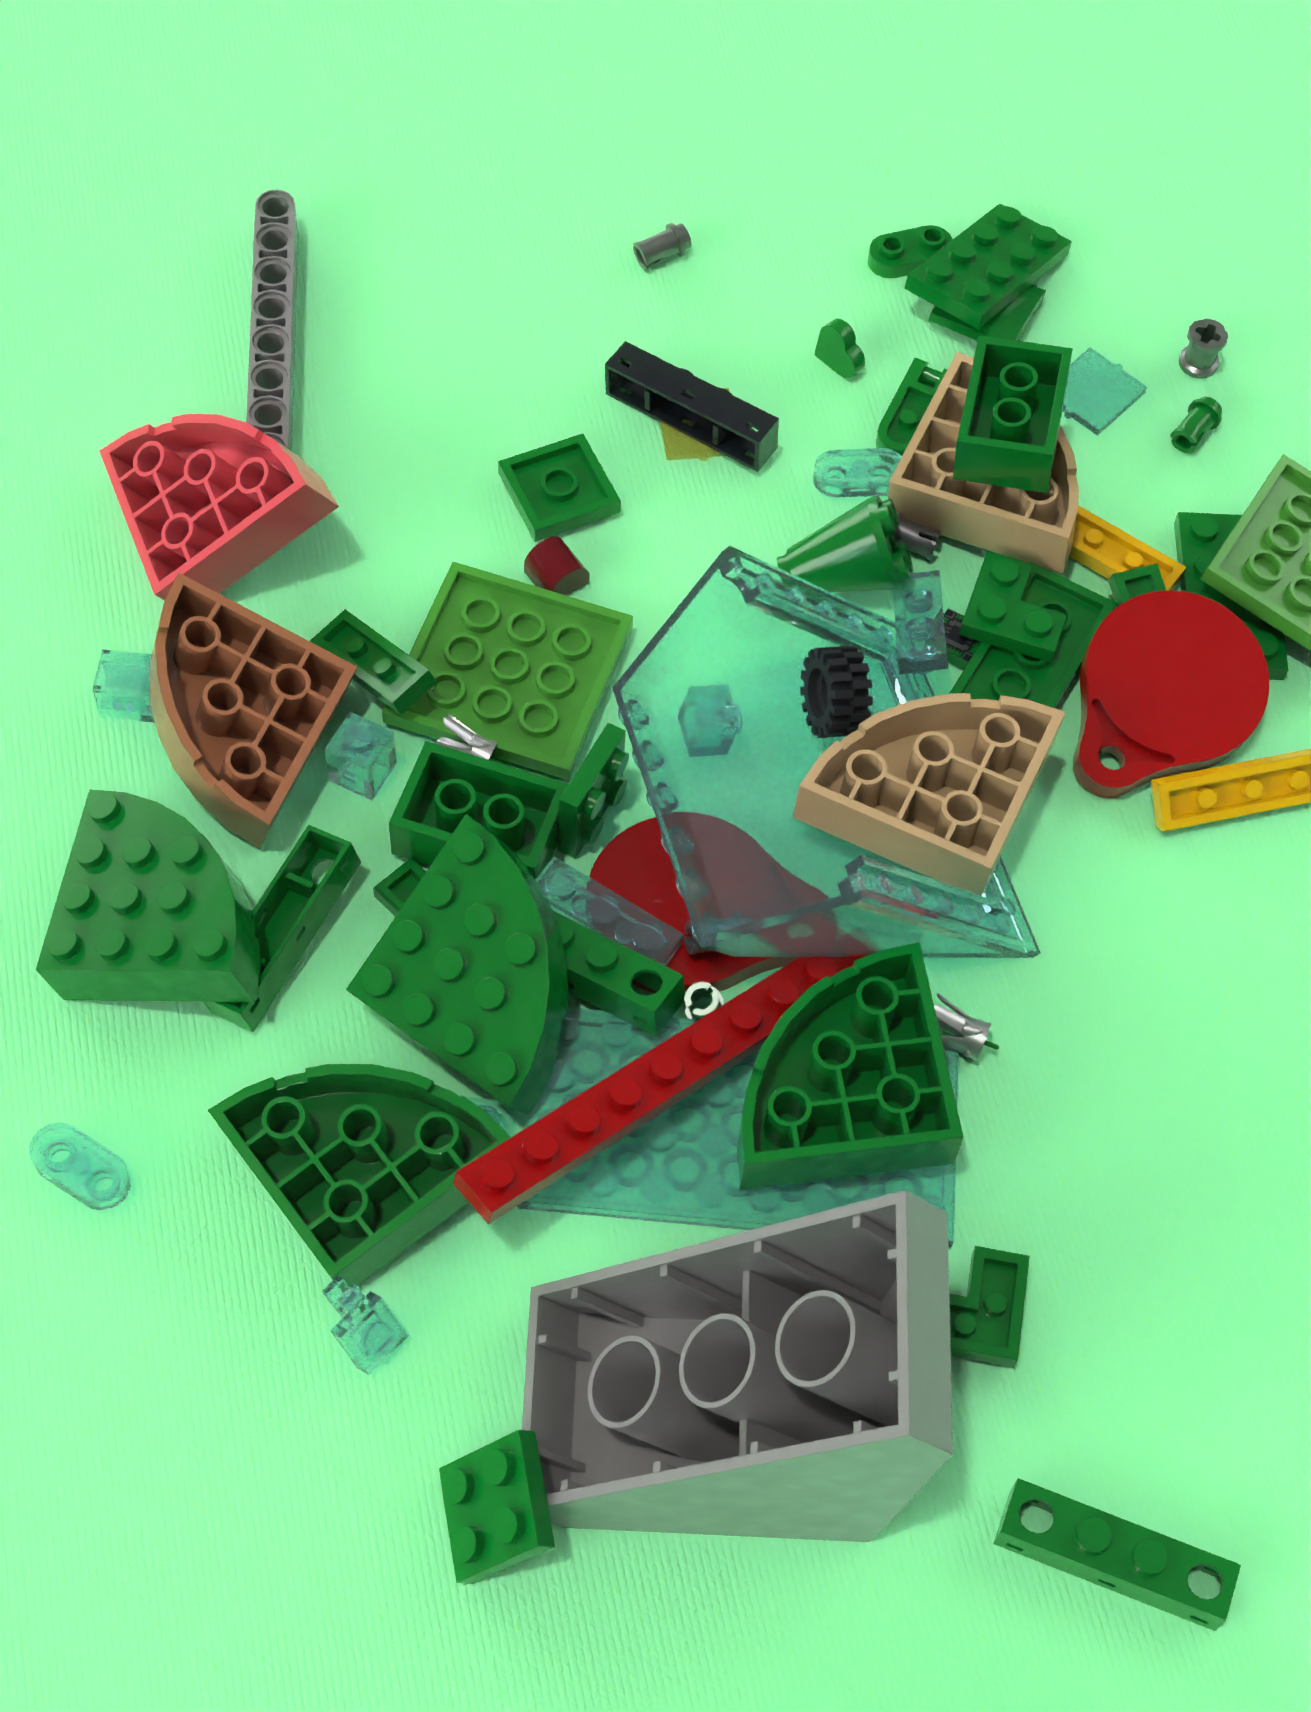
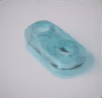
[813,448,902,498]
[29,1123,131,1210]

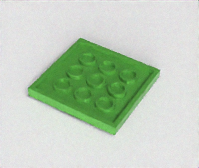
[1200,454,1311,651]
[382,561,633,780]

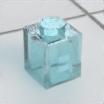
[92,649,155,723]
[325,712,397,801]

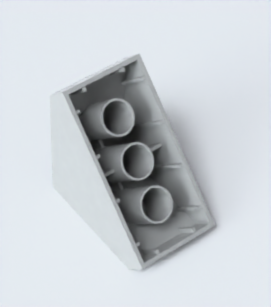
[522,1190,953,1542]

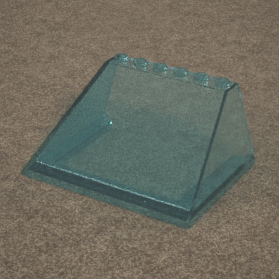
[612,545,1041,958]

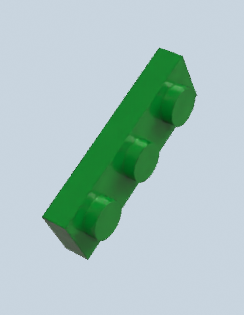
[310,609,436,715]

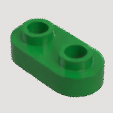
[867,225,952,279]

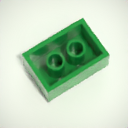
[953,335,1073,493]
[389,741,568,888]

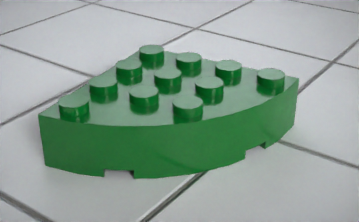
[35,789,261,1002]
[346,814,568,1116]
[737,942,964,1190]
[208,1064,511,1296]

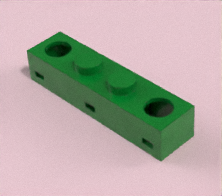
[203,824,361,1032]
[553,911,685,1037]
[993,1478,1241,1631]

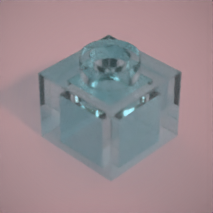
[677,684,742,757]

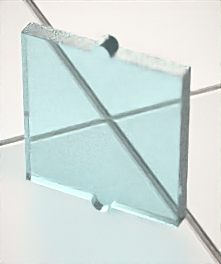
[1063,347,1147,436]

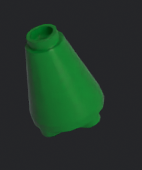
[777,496,913,594]

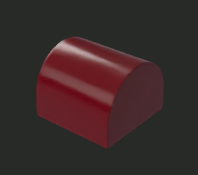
[524,537,590,595]

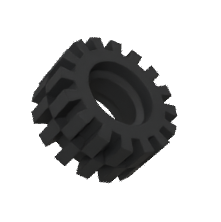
[800,646,873,738]

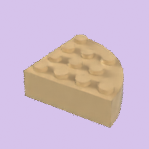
[888,352,1079,574]
[792,693,1066,899]

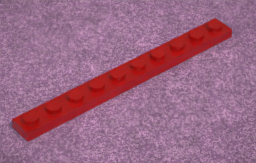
[453,921,884,1224]

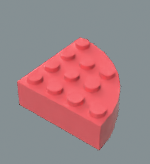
[99,414,339,601]

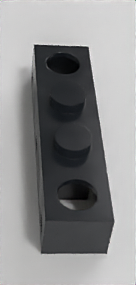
[605,341,779,472]

